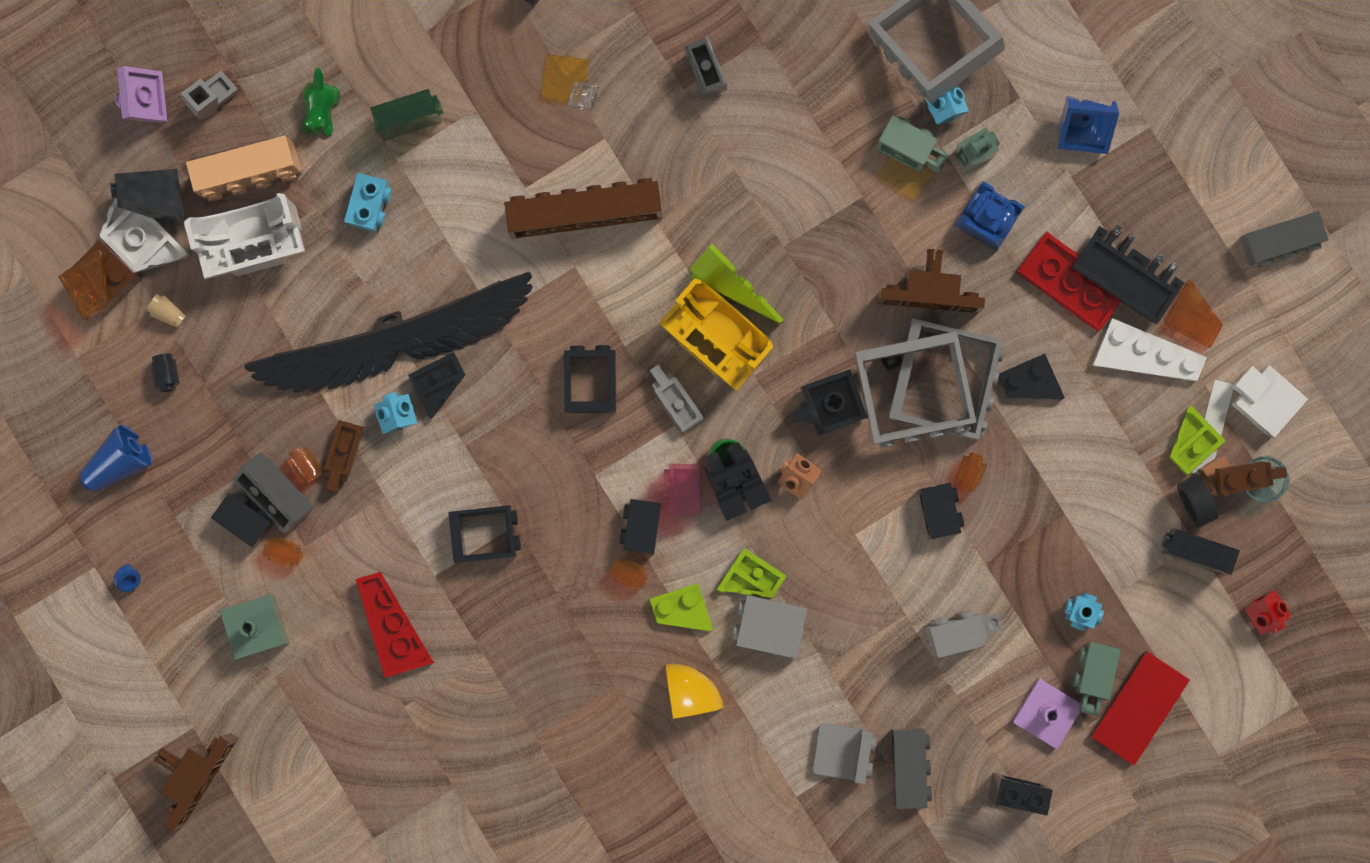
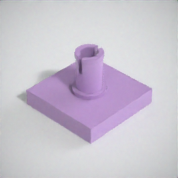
[115,66,167,123]
[1012,678,1080,749]

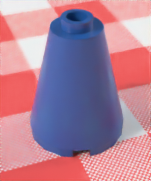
[80,425,153,492]

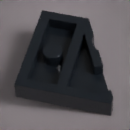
[408,352,466,419]
[999,353,1065,400]

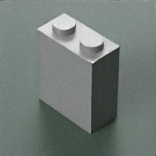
[732,595,808,659]

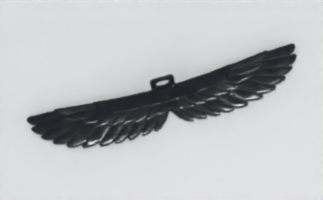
[244,272,533,393]

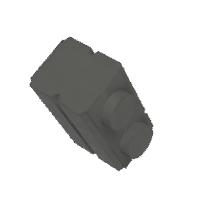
[685,38,727,99]

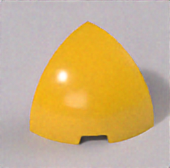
[666,664,724,719]

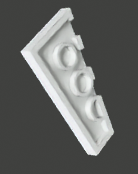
[1092,318,1207,382]

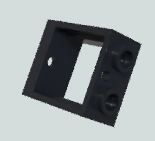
[564,345,617,413]
[448,505,521,563]
[988,773,1053,816]

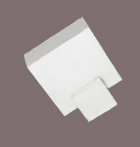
[1231,365,1308,438]

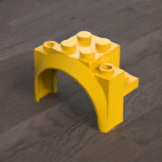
[659,279,773,391]

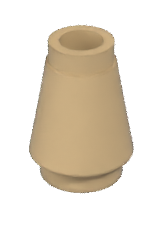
[146,293,186,328]

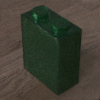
[370,89,444,141]

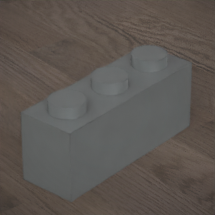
[1240,211,1329,268]
[232,452,314,534]
[892,728,932,809]

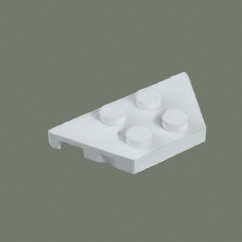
[100,198,189,273]

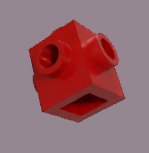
[1244,590,1291,635]

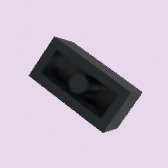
[918,483,964,539]
[211,492,274,548]
[619,499,661,554]

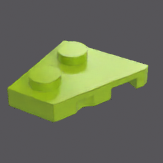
[1169,405,1226,476]
[717,547,787,598]
[650,583,713,631]

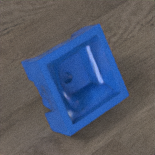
[1058,96,1119,154]
[954,181,1025,252]

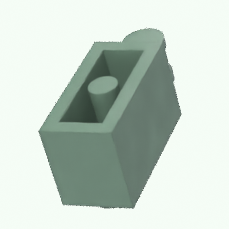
[875,115,949,172]
[954,127,1000,173]
[1073,642,1121,716]

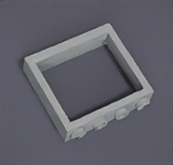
[868,0,1005,103]
[887,318,1005,441]
[854,331,976,448]

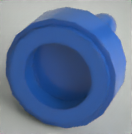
[113,564,141,592]

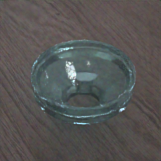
[1245,456,1289,503]

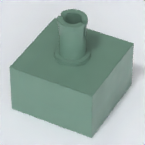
[220,594,289,660]

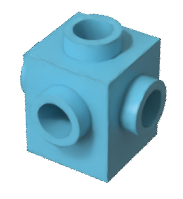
[925,85,969,125]
[374,392,417,434]
[1064,592,1104,631]

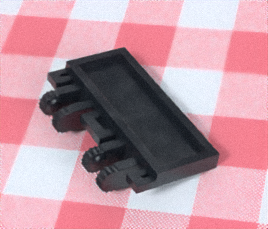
[1071,225,1184,325]

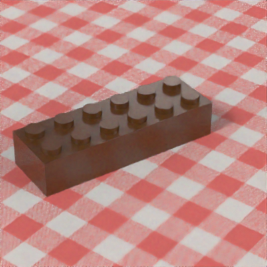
[504,178,663,239]

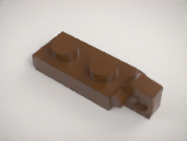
[324,420,364,493]
[1215,461,1287,495]

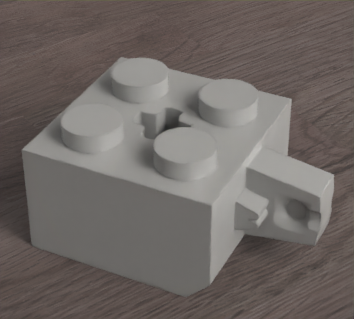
[925,610,1002,658]

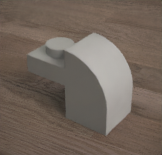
[181,71,238,120]

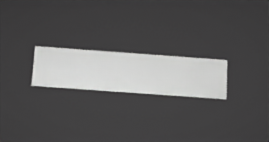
[1192,380,1233,475]

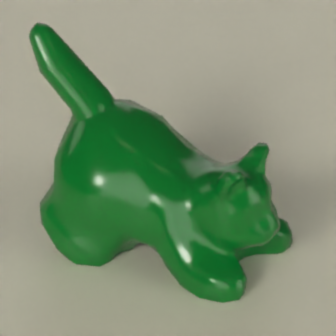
[301,68,340,137]

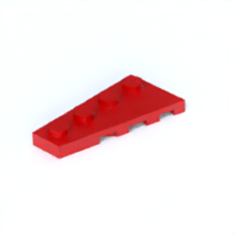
[355,572,434,678]

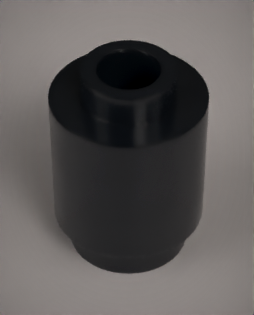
[150,353,180,392]

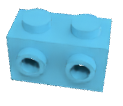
[344,173,392,233]

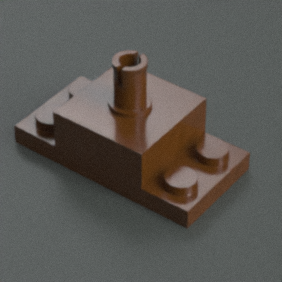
[877,249,985,314]
[153,733,239,832]

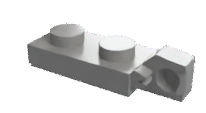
[650,365,704,433]

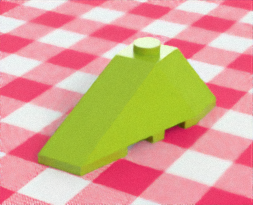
[690,244,783,326]

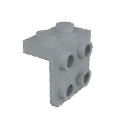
[813,723,877,784]

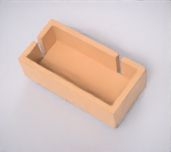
[186,135,302,202]

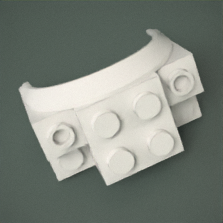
[184,193,306,280]

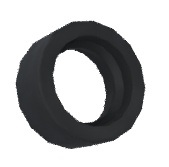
[1177,475,1219,527]

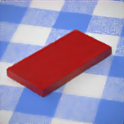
[1016,231,1121,333]
[1090,651,1190,766]

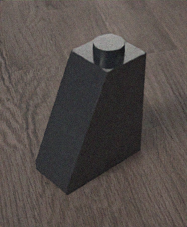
[110,169,184,226]
[1161,529,1240,575]

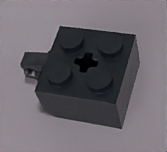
[789,369,868,436]

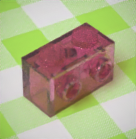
[663,464,700,516]

